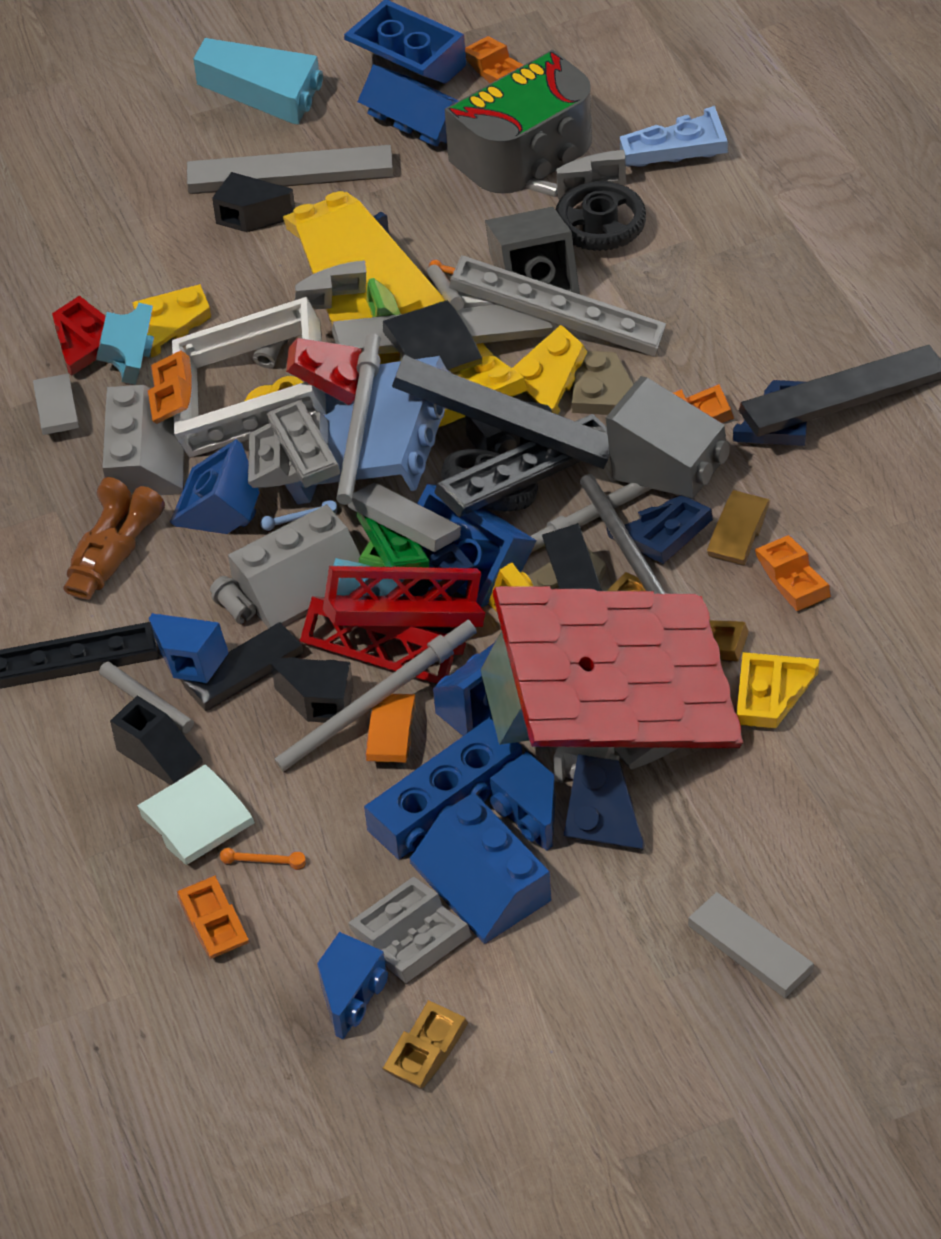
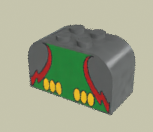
[445,49,592,193]

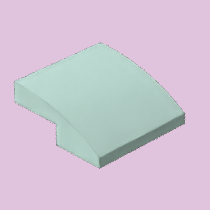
[137,765,255,865]

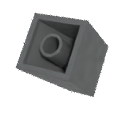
[485,207,580,294]
[605,376,730,498]

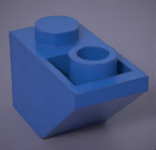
[149,613,229,683]
[490,751,556,851]
[317,932,388,1039]

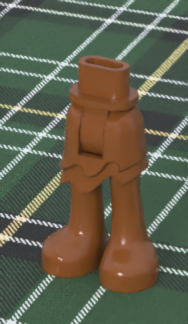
[63,477,165,600]

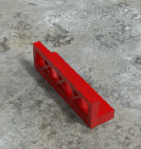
[323,566,485,627]
[300,596,467,684]

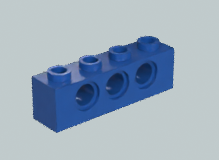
[364,717,522,860]

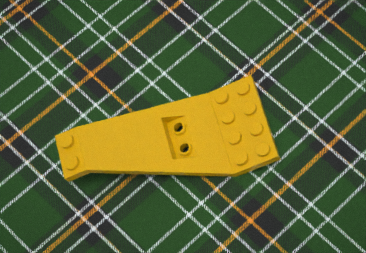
[283,191,527,428]

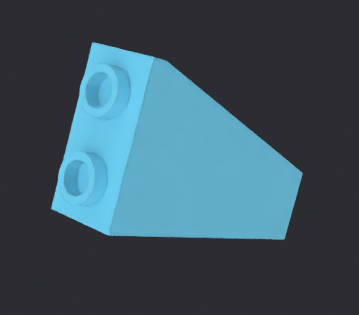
[193,38,323,125]

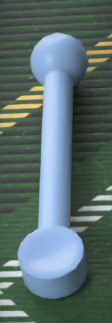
[260,500,337,531]

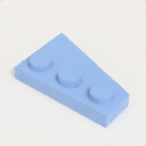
[620,106,728,167]

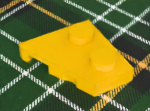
[132,284,211,358]
[512,325,587,415]
[737,652,820,728]

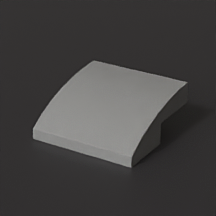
[248,411,328,488]
[348,876,471,983]

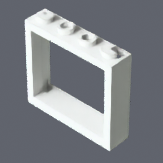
[172,297,326,458]

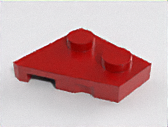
[52,295,106,376]
[286,338,362,405]

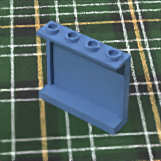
[286,356,451,504]

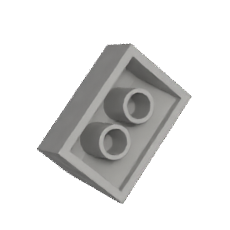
[102,385,185,495]
[228,504,360,628]

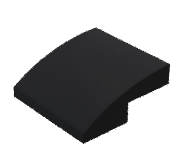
[383,300,482,374]

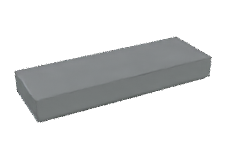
[266,400,341,488]
[348,482,461,552]
[688,892,814,998]

